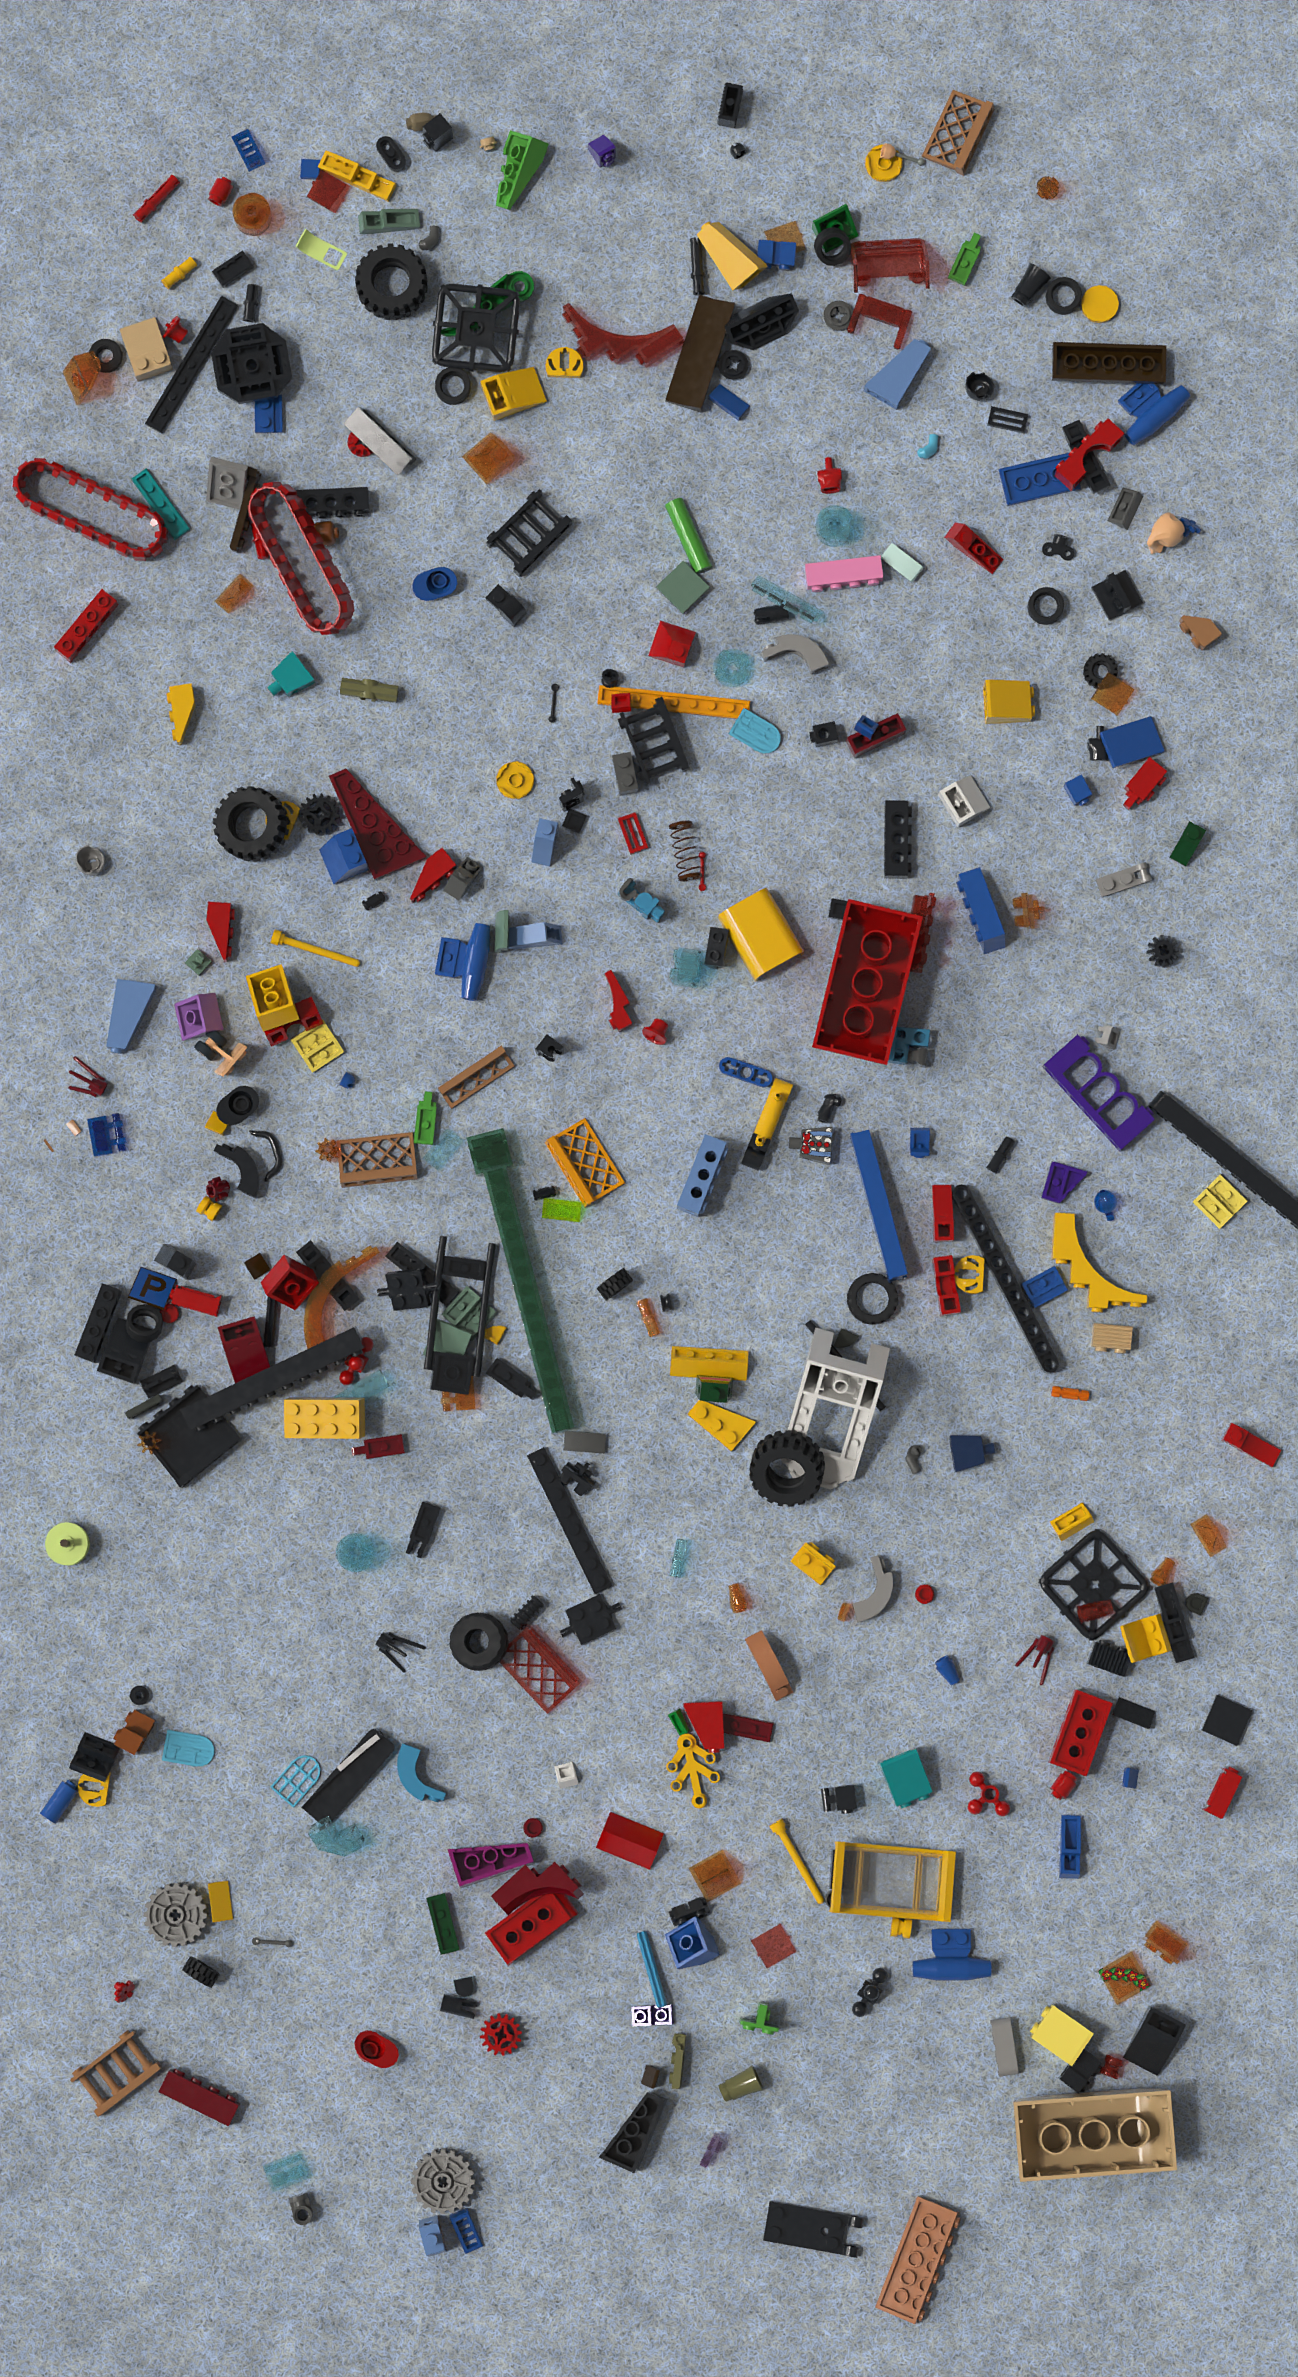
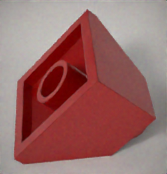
[648,621,696,668]

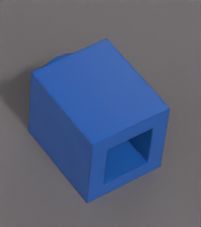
[1063,774,1092,806]

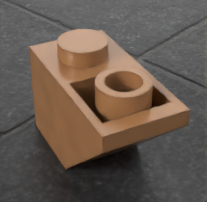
[1179,615,1222,651]

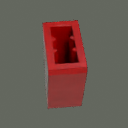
[683,1701,724,1753]

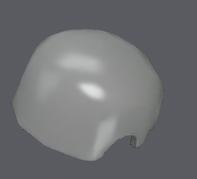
[76,845,105,876]

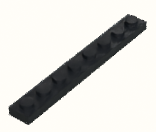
[527,1447,612,1594]

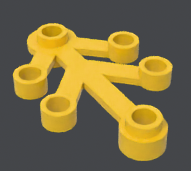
[666,1734,720,1808]

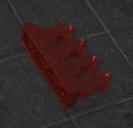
[910,892,936,974]

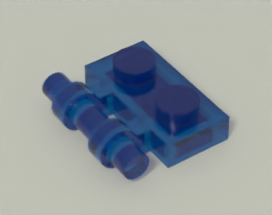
[87,1113,127,1157]

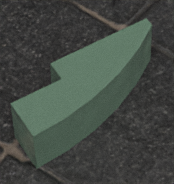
[358,209,420,234]

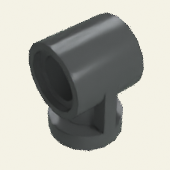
[288,2192,313,2225]

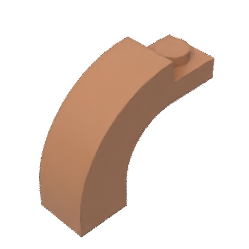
[745,1630,793,1701]

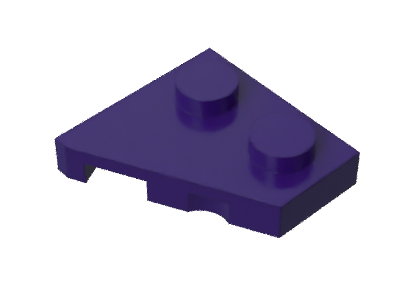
[1041,1161,1087,1204]

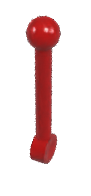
[698,852,706,891]

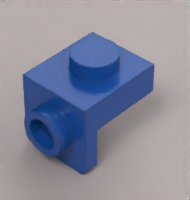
[910,1128,930,1158]

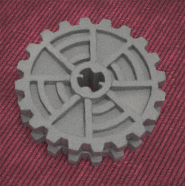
[143,1883,208,1947]
[411,2148,475,2214]

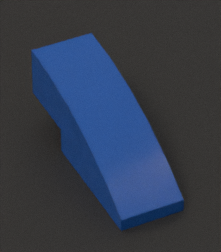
[1059,1815,1081,1879]

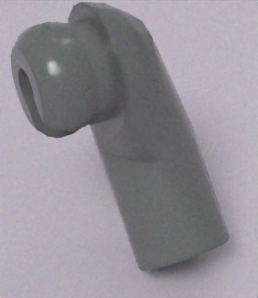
[905,1445,922,1474]

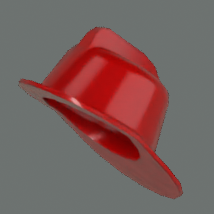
[354,2030,399,2068]

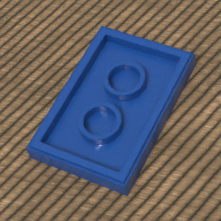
[1099,716,1165,768]

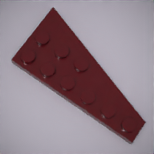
[329,768,427,880]

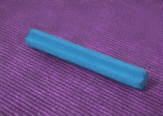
[637,1931,667,2008]

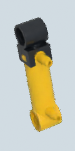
[741,1078,793,1171]

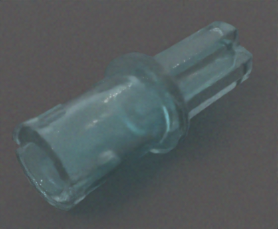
[669,1539,687,1578]

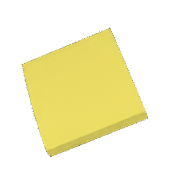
[290,1019,344,1073]
[1193,1174,1248,1229]

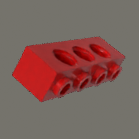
[54,589,119,663]

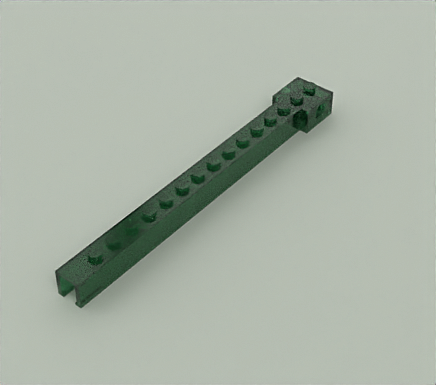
[466,1128,574,1434]

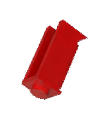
[169,1285,223,1317]
[1202,1767,1242,1819]

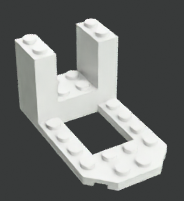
[781,1328,890,1489]

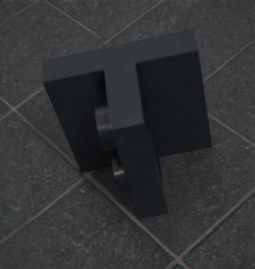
[1091,570,1143,621]

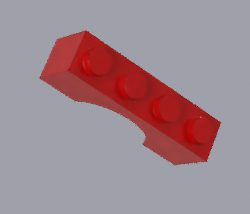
[1055,418,1124,491]

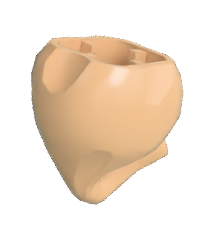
[1147,512,1185,554]

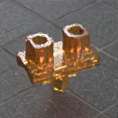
[1012,893,1045,929]

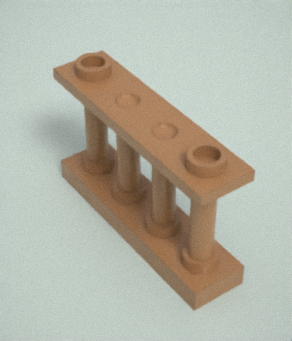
[70,2030,162,2117]

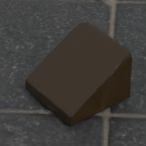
[244,1253,270,1280]
[641,2065,660,2089]

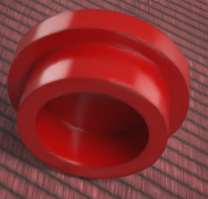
[915,1584,934,1604]

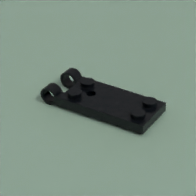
[763,2201,864,2258]

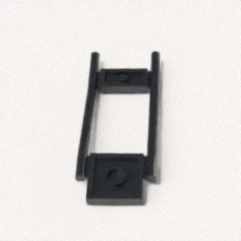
[424,1236,496,1395]

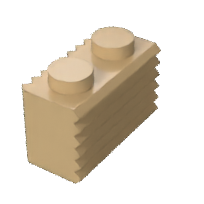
[1091,1323,1133,1354]

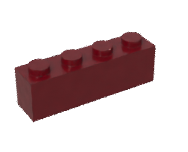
[158,2068,240,2127]

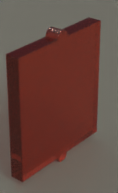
[307,170,350,213]
[751,1924,796,1968]

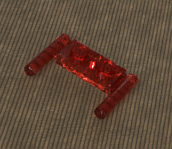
[847,294,912,350]

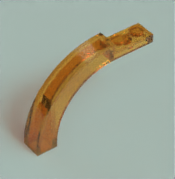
[304,1245,380,1349]

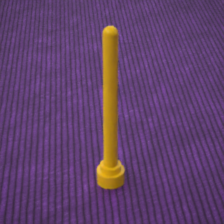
[270,929,360,967]
[769,1818,824,1904]

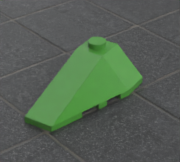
[496,130,549,210]

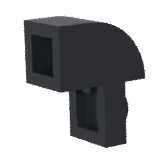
[485,584,527,627]

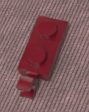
[351,1434,405,1459]

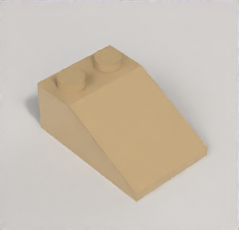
[119,317,173,382]

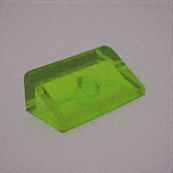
[542,1198,582,1222]

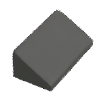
[1107,487,1143,530]

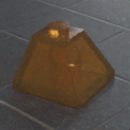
[62,351,101,405]
[462,432,515,485]

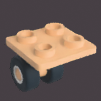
[194,1030,247,1077]

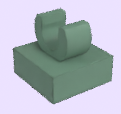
[185,949,212,976]

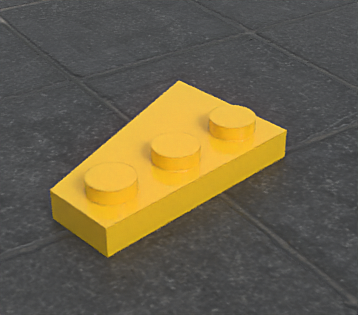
[687,1400,756,1451]

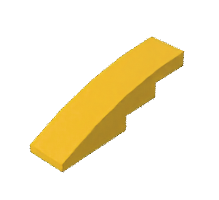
[318,150,396,202]

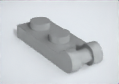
[1095,862,1152,898]

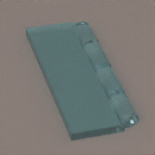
[751,575,824,624]

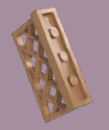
[922,90,995,176]
[336,1132,418,1188]

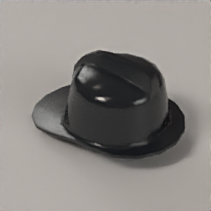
[216,1086,259,1125]

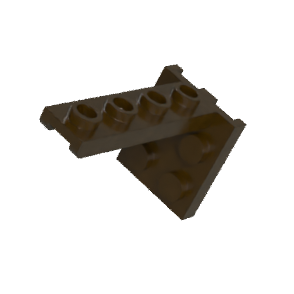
[215,457,262,553]

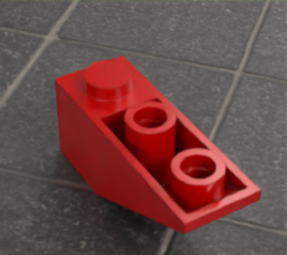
[944,522,1004,574]
[410,847,457,903]
[206,901,235,962]
[932,1185,954,1243]

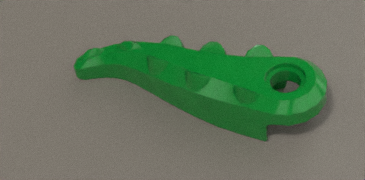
[441,271,534,337]

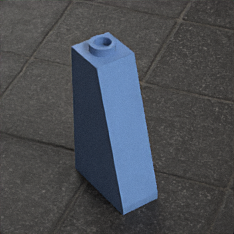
[864,339,931,409]
[106,979,157,1054]

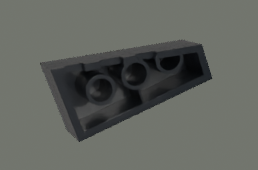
[599,2091,668,2173]

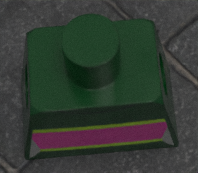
[695,1375,733,1403]

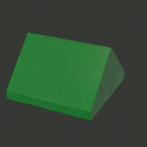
[812,204,859,253]

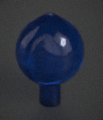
[1094,1189,1117,1221]

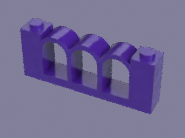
[1042,1034,1155,1152]

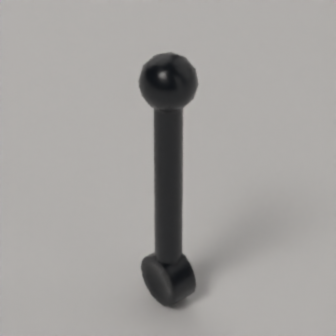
[548,684,559,723]

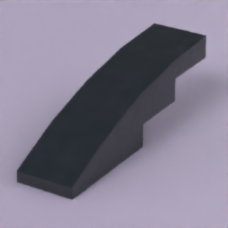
[385,1242,459,1307]
[1154,1582,1195,1664]

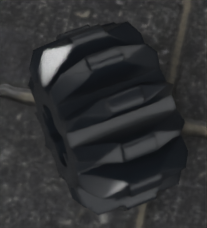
[1146,935,1179,968]

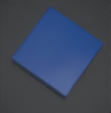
[300,159,320,180]

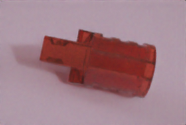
[1077,1600,1113,1623]

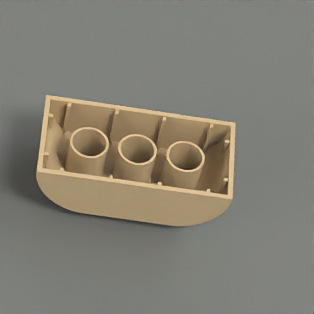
[1013,2089,1177,2182]

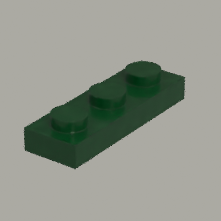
[426,1893,460,1955]

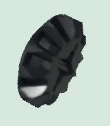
[718,350,748,381]

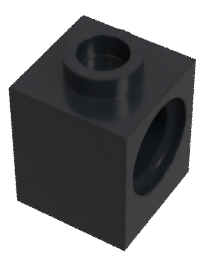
[809,721,839,747]

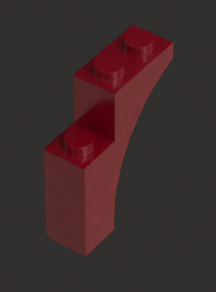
[491,1862,584,1915]

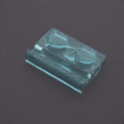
[263,2151,309,2192]

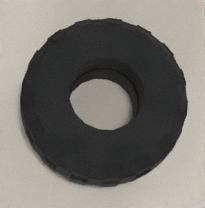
[449,1612,509,1671]

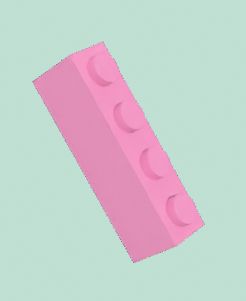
[805,555,883,592]

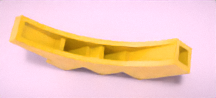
[1051,1213,1147,1313]

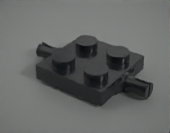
[377,1268,440,1311]
[559,1594,622,1646]

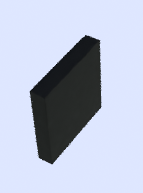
[1201,1695,1253,1746]

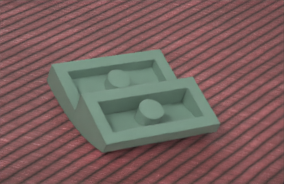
[494,910,510,953]
[441,1286,497,1342]

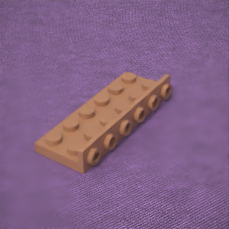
[875,2196,961,2324]

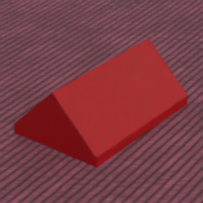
[596,1812,664,1870]

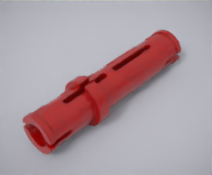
[133,174,180,223]

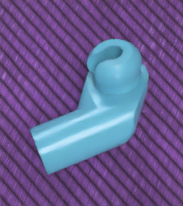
[917,434,939,459]

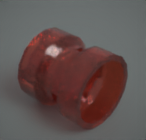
[1099,2054,1125,2080]

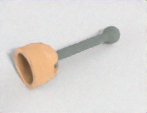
[880,143,925,166]

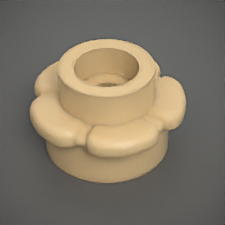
[479,136,497,151]

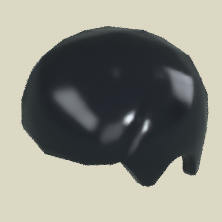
[965,372,994,401]

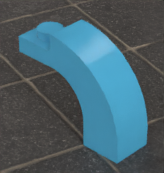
[397,1743,446,1803]

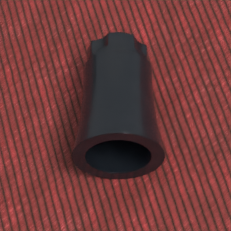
[1011,263,1051,307]

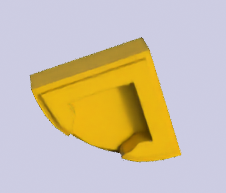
[485,1326,506,1345]

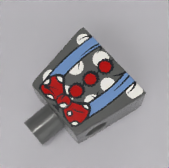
[789,1127,833,1165]

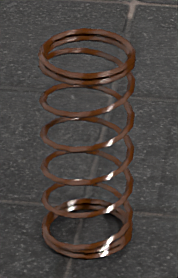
[668,820,702,882]

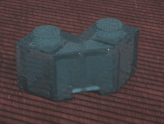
[308,1816,365,1857]

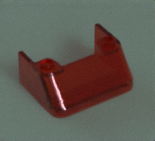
[850,238,930,293]

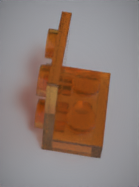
[1142,1920,1187,1965]

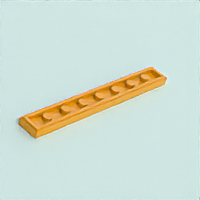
[597,685,750,719]

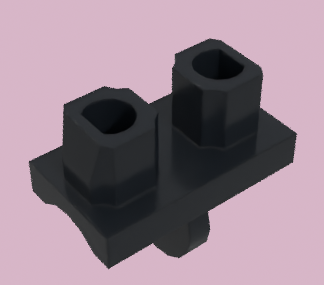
[559,1462,596,1496]

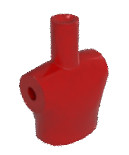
[817,457,842,494]

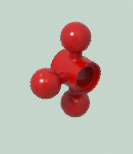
[339,1337,374,1385]
[967,1771,1010,1817]

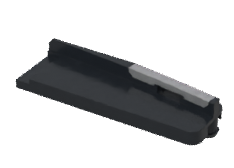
[301,1729,395,1829]

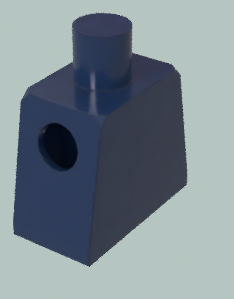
[949,1435,995,1473]

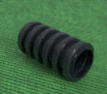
[509,1595,544,1631]

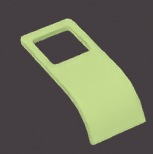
[296,229,347,270]

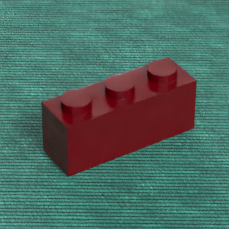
[846,713,906,758]

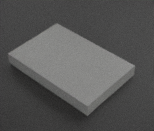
[206,457,248,510]

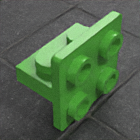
[739,2002,779,2035]

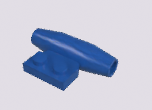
[1118,383,1191,446]
[435,923,490,1001]
[912,1929,991,1981]

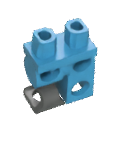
[618,878,665,923]
[888,1027,930,1068]

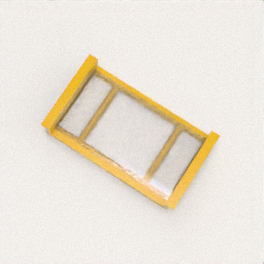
[829,1841,956,1922]

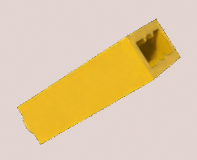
[696,222,768,290]

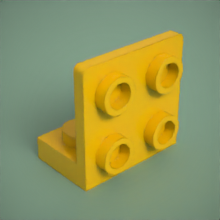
[790,1542,836,1585]
[1120,1614,1172,1663]

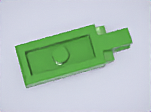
[948,232,981,286]
[414,1091,437,1145]

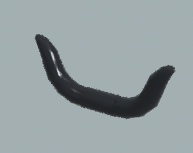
[249,1130,283,1182]

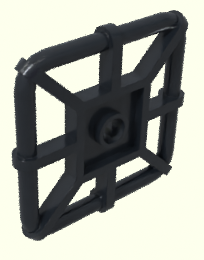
[432,283,520,373]
[1038,1529,1150,1641]

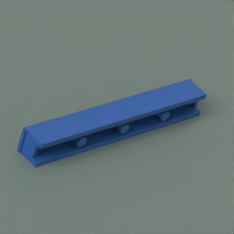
[850,1130,908,1283]

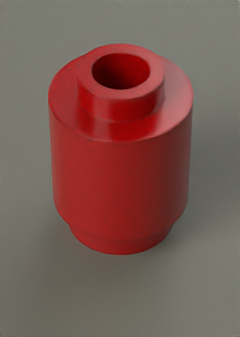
[208,177,234,207]
[1050,1770,1078,1801]

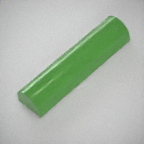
[665,498,712,574]

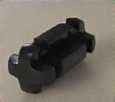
[362,891,386,911]
[533,1186,556,1201]

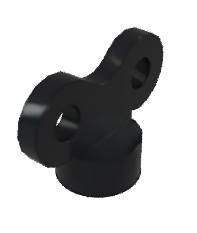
[1042,534,1074,561]

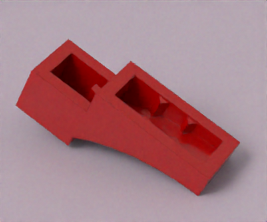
[604,970,632,1032]
[1221,1423,1281,1467]

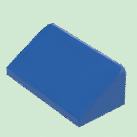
[708,384,750,421]

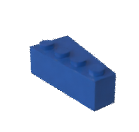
[956,867,1005,954]

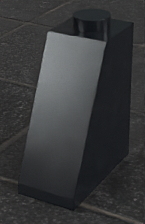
[154,1244,196,1280]

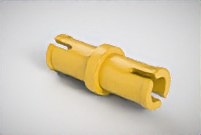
[161,257,197,290]

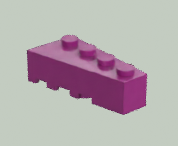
[447,1843,535,1888]

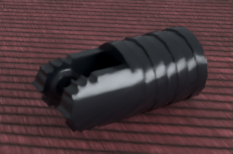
[753,603,789,625]
[440,1994,478,2019]

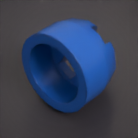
[339,1072,355,1089]

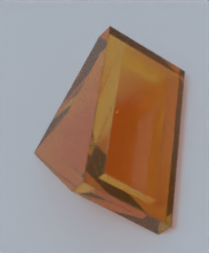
[214,574,254,614]
[1190,1514,1226,1557]

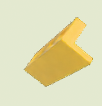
[670,1346,749,1381]

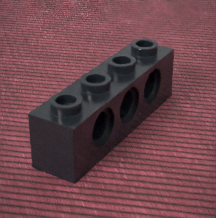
[296,487,370,518]
[884,800,912,879]
[74,1283,122,1363]

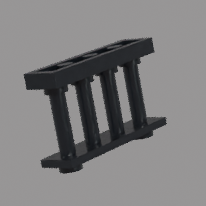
[486,489,572,577]
[618,697,690,786]

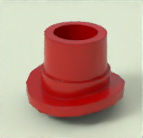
[163,316,188,343]
[642,1018,669,1045]

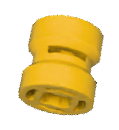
[196,1196,222,1222]
[890,1917,912,1939]

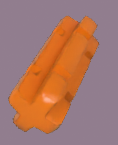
[1051,1386,1089,1401]

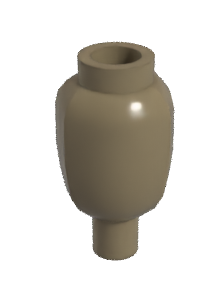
[406,112,437,132]

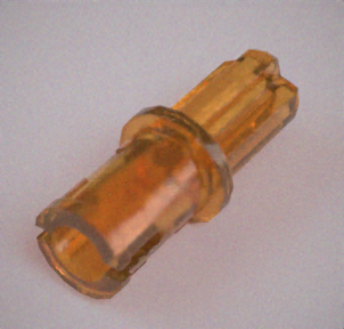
[636,1298,660,1337]

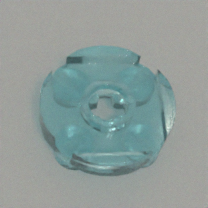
[713,649,751,687]

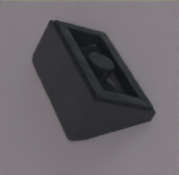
[1112,1697,1155,1729]

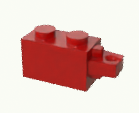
[1123,757,1167,810]

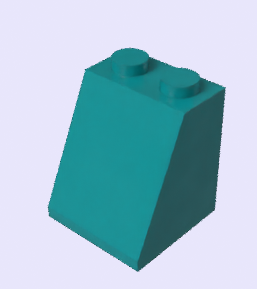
[878,1748,933,1809]

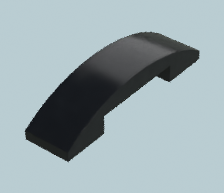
[1062,420,1111,494]
[296,1240,359,1311]

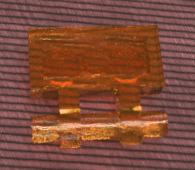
[440,1376,476,1412]

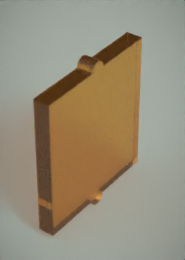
[764,221,806,253]
[1091,672,1135,716]

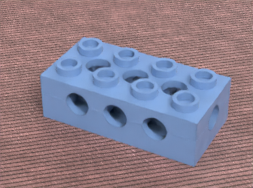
[677,1134,729,1217]

